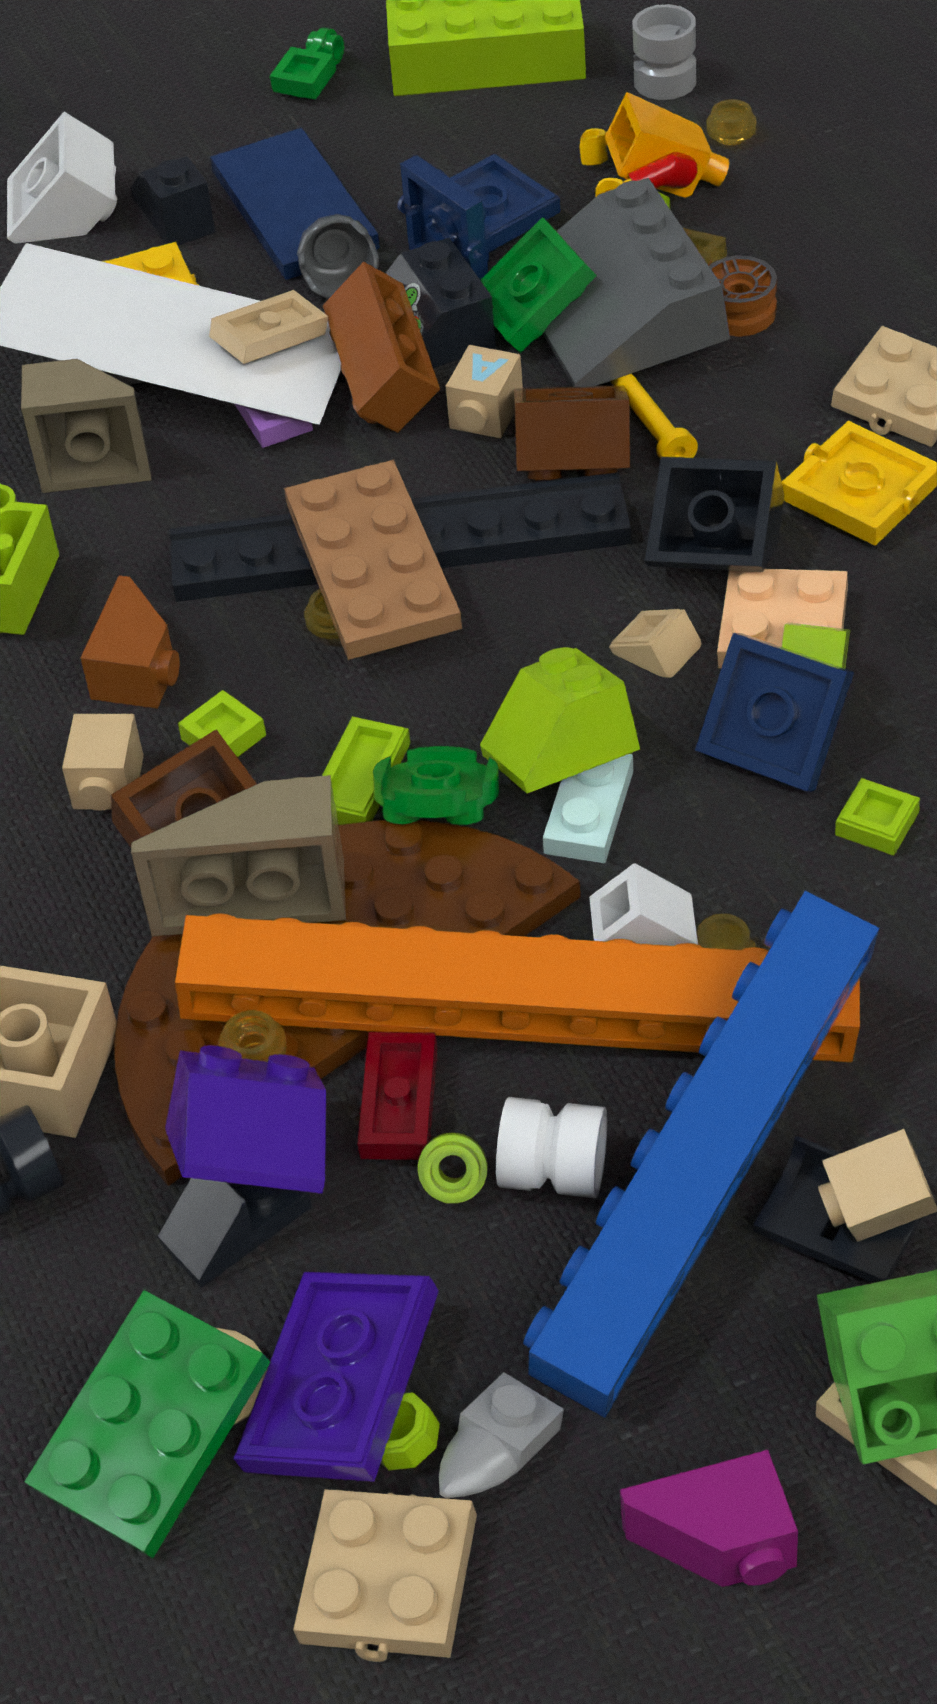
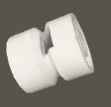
[496,1097,607,1198]

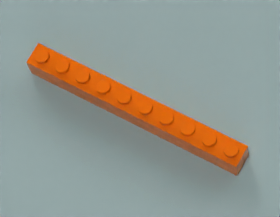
[175,913,860,1063]

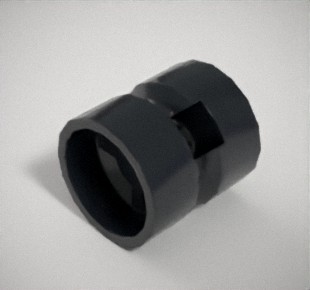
[0,1105,64,1215]

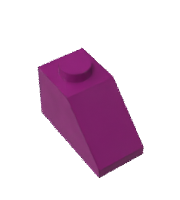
[620,1450,798,1587]

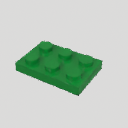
[24,1290,271,1559]

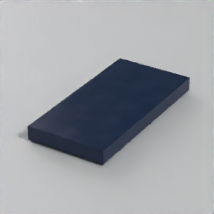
[210,128,380,280]

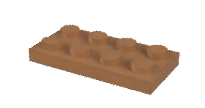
[284,460,462,660]

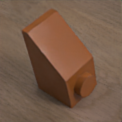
[81,575,180,709]

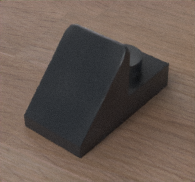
[158,1178,312,1288]

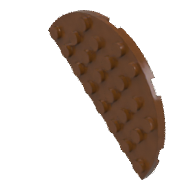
[114,820,581,1186]

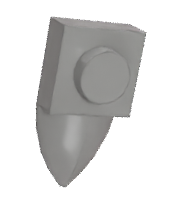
[439,1372,564,1498]

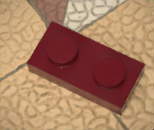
[357,1032,438,1160]

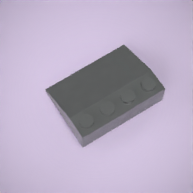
[543,178,730,387]

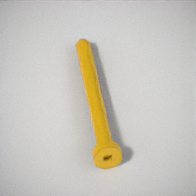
[610,373,698,459]

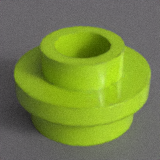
[418,1133,488,1204]

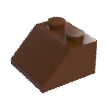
[514,385,630,480]
[111,729,257,847]

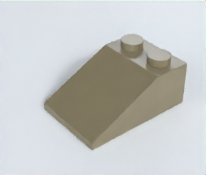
[131,775,346,937]

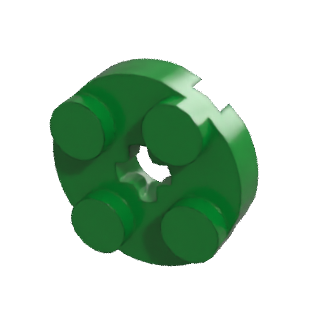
[373,746,499,825]

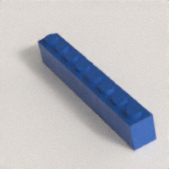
[523,891,879,1418]

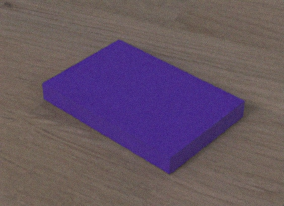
[234,1272,439,1482]

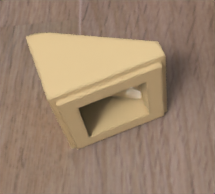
[609,609,701,678]

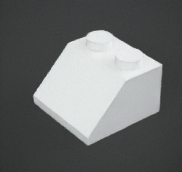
[7,112,117,244]

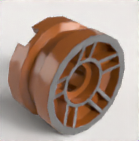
[709,255,777,337]

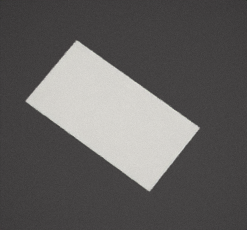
[0,243,341,425]

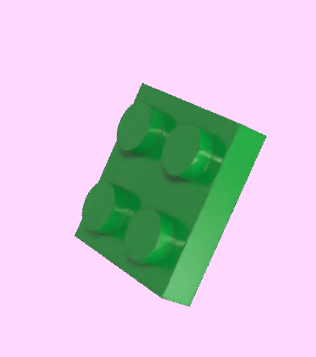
[480,217,597,353]

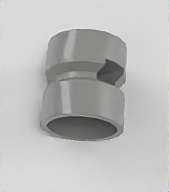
[632,4,696,100]

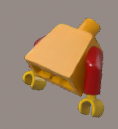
[580,92,729,198]

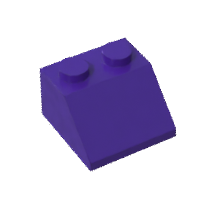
[165,1045,326,1194]

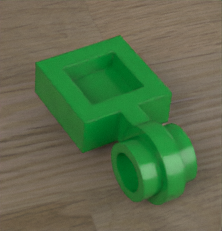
[270,27,344,100]

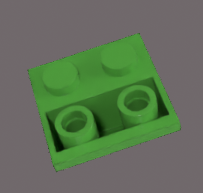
[817,1270,937,1464]

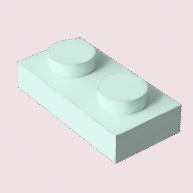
[543,754,633,863]

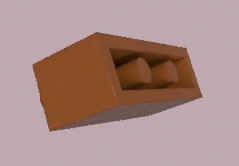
[323,261,440,433]

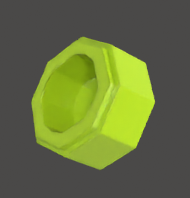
[381,1392,440,1470]

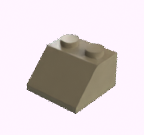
[21,359,152,493]

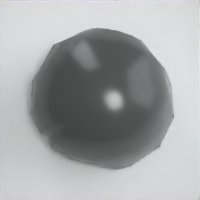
[297,214,379,299]

